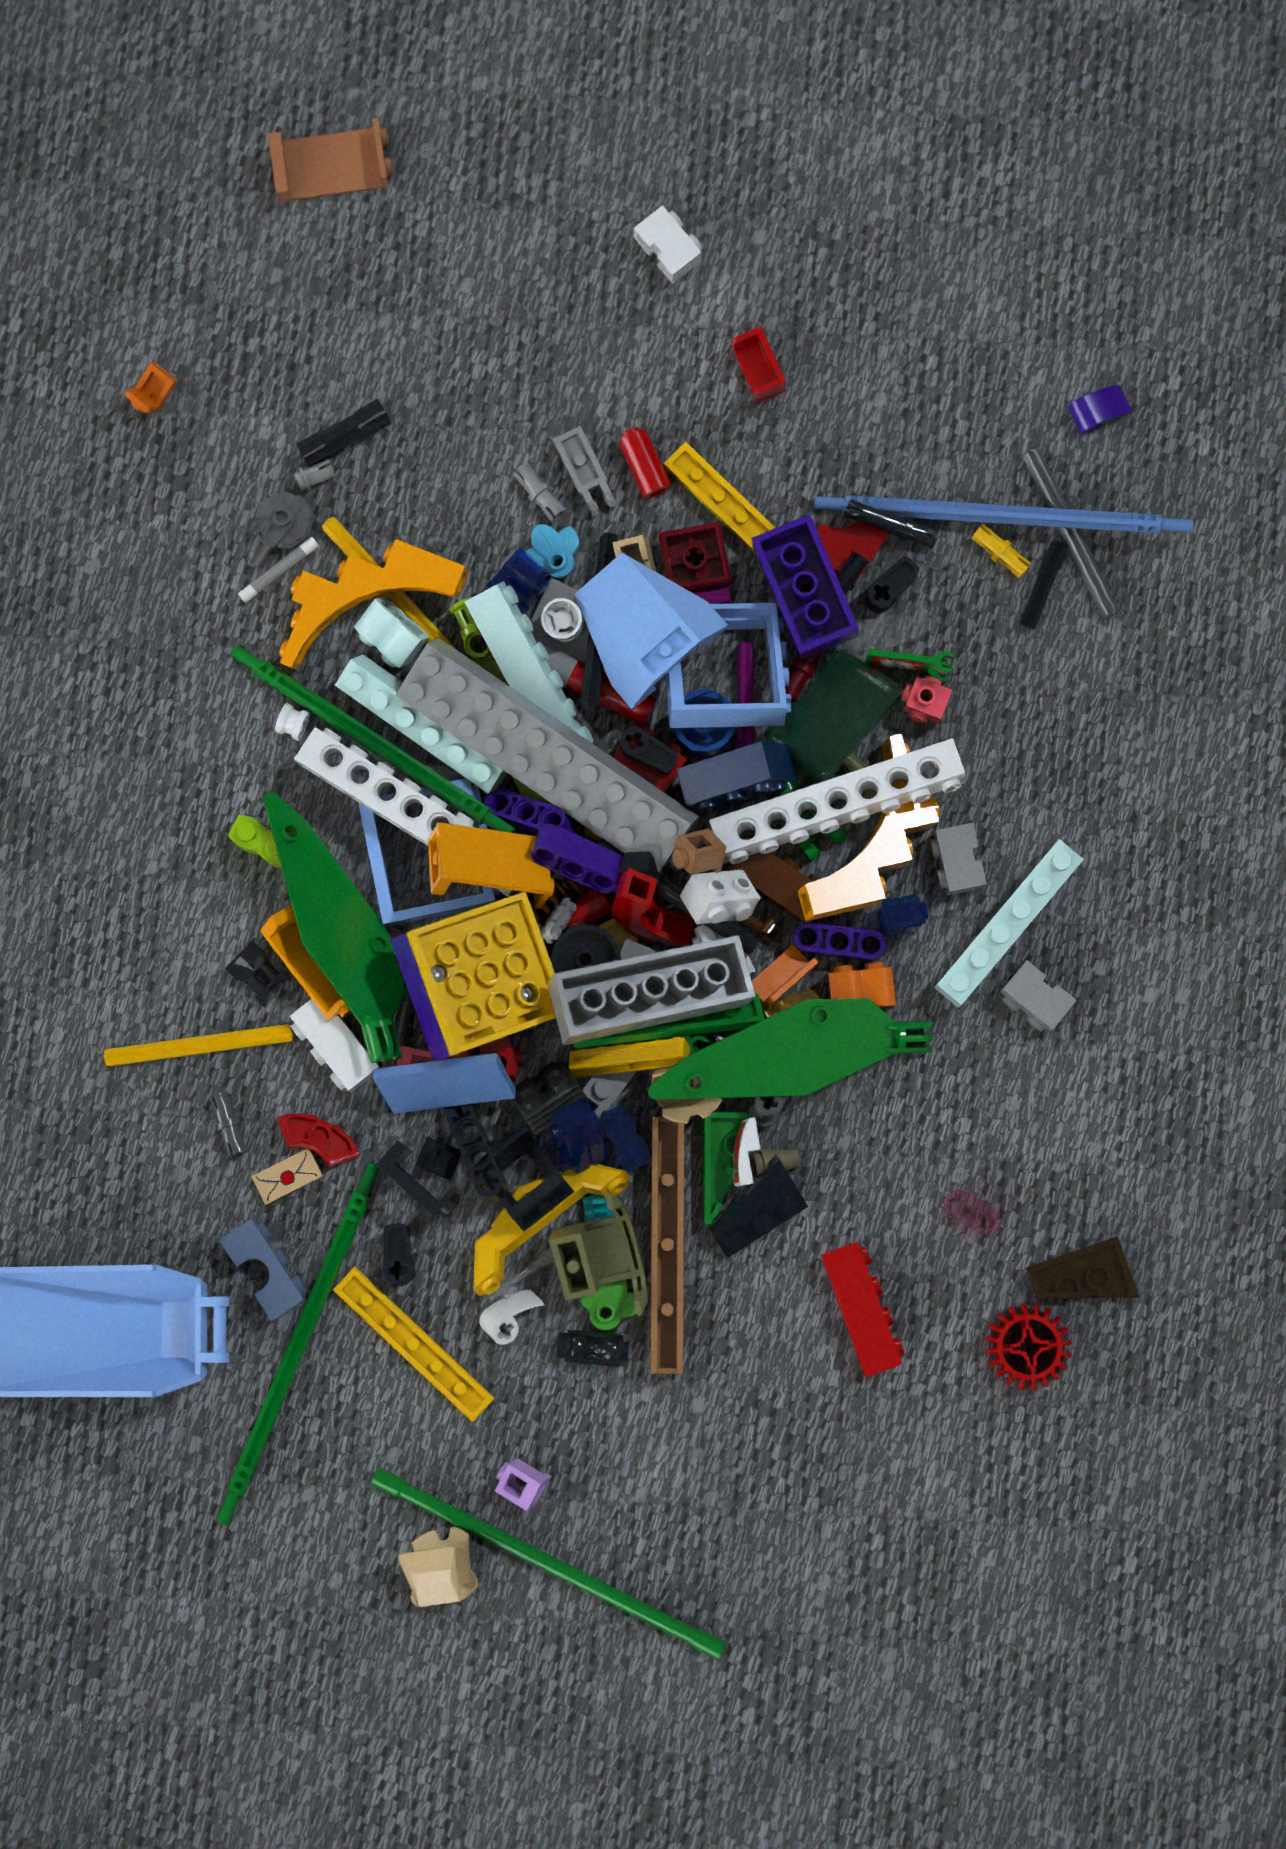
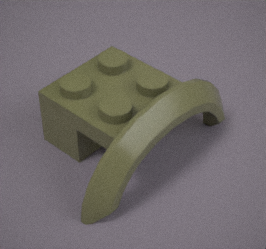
[549,1193,648,1316]

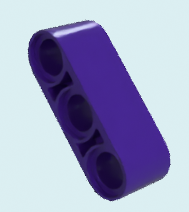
[485,789,575,836]
[530,824,622,893]
[793,923,886,962]

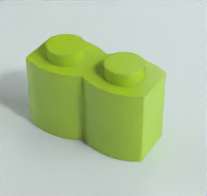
[228,815,282,869]

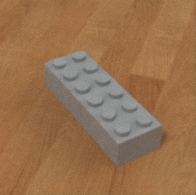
[547,935,756,1045]

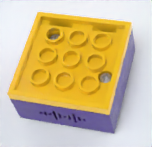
[390,892,556,1061]

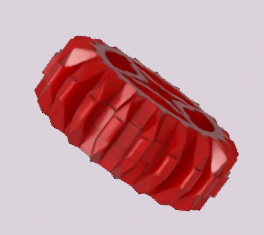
[984,1303,1072,1391]

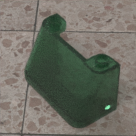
[763,648,904,785]

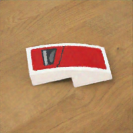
[733,1118,760,1186]

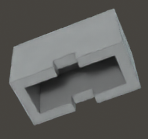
[930,822,987,895]
[1000,960,1077,1032]

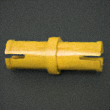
[971,523,1032,579]

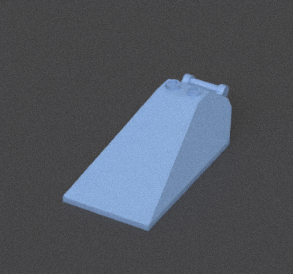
[0,1265,230,1397]

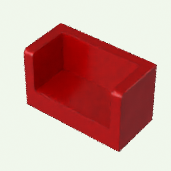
[732,326,786,403]

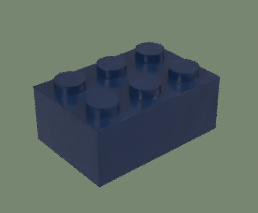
[677,741,796,812]

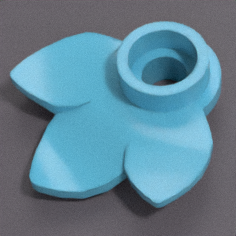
[519,524,579,579]

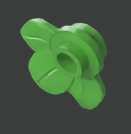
[580,1280,637,1331]

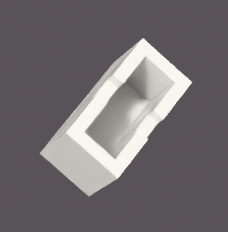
[633,205,702,284]

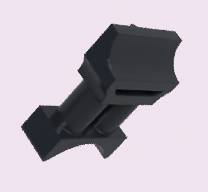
[225,940,293,1008]

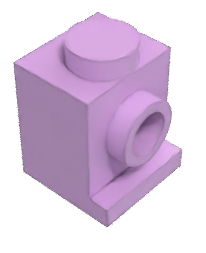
[495,1458,552,1511]

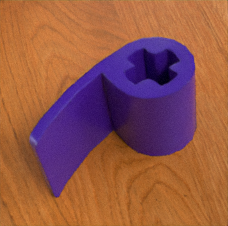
[1067,384,1132,435]

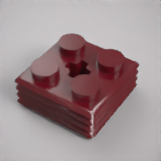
[659,522,731,593]

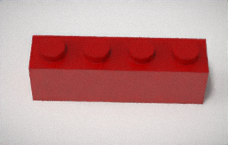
[820,1242,905,1377]

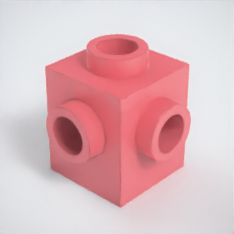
[901,675,952,724]

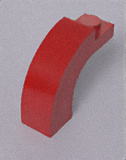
[612,868,695,948]

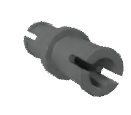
[208,1091,248,1158]

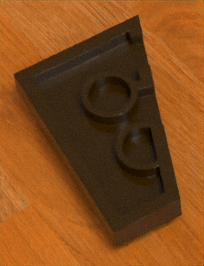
[1026,1236,1139,1298]

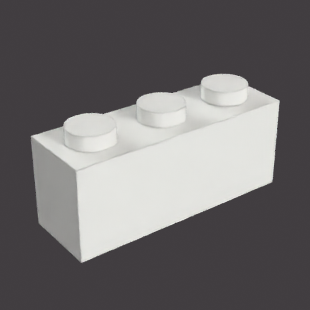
[290,999,381,1093]

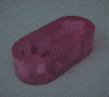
[943,1190,1001,1235]

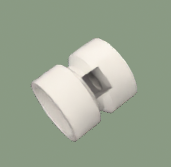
[541,598,586,643]

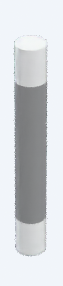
[237,536,319,603]

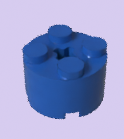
[673,689,736,758]

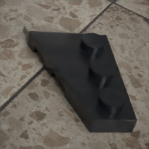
[709,1155,808,1258]

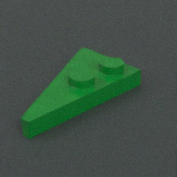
[702,1112,759,1225]

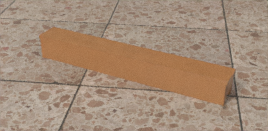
[651,1117,684,1374]

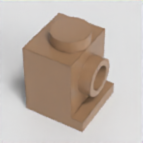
[672,828,727,875]

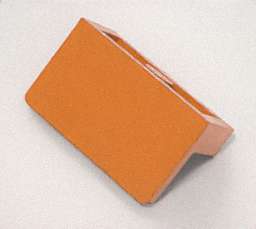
[752,945,819,1011]

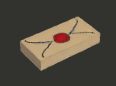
[251,1149,324,1205]

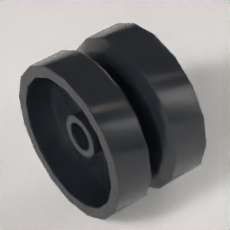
[547,921,621,974]

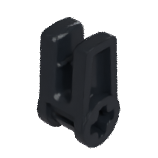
[865,556,920,613]
[620,727,679,776]
[383,1224,415,1286]

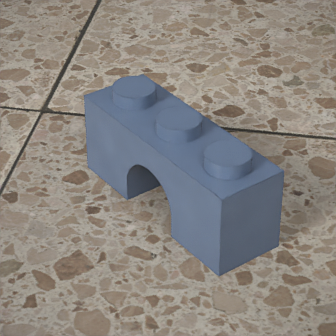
[219,1219,308,1321]

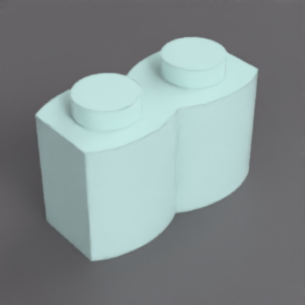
[354,596,429,668]

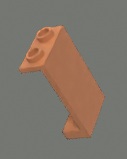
[268,118,393,202]

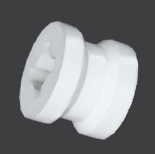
[275,703,310,741]

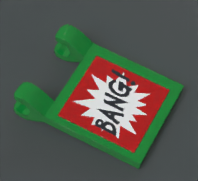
[864,649,954,684]

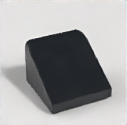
[619,851,662,888]
[415,1137,461,1180]

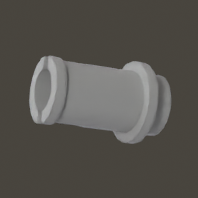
[294,458,336,491]

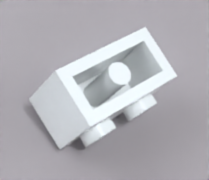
[680,870,761,924]

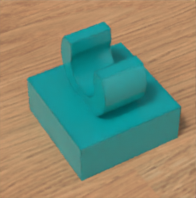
[582,1195,615,1221]

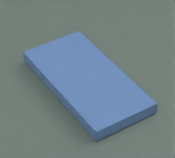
[373,1053,516,1114]

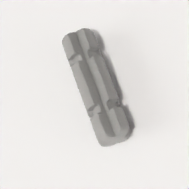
[540,898,576,944]

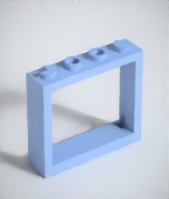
[665,603,791,728]
[358,778,501,927]

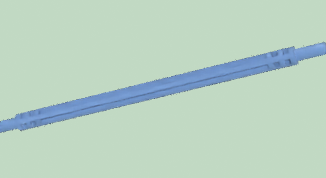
[814,495,1193,533]

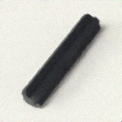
[1020,540,1067,630]

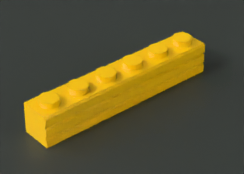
[569,1037,690,1078]

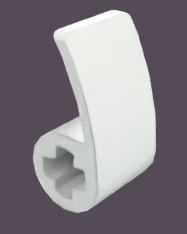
[479,1290,544,1345]

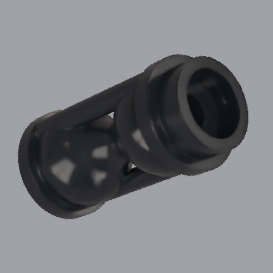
[557,1329,629,1367]

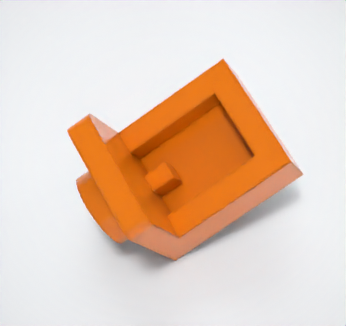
[124,362,179,413]

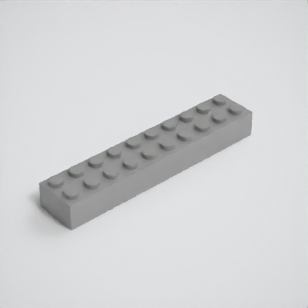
[396,638,699,873]

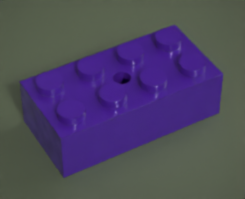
[751,514,859,661]

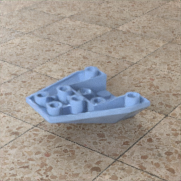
[574,553,729,710]

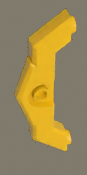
[473,1160,631,1296]

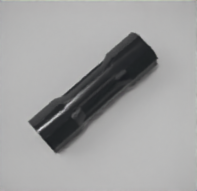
[296,399,391,467]

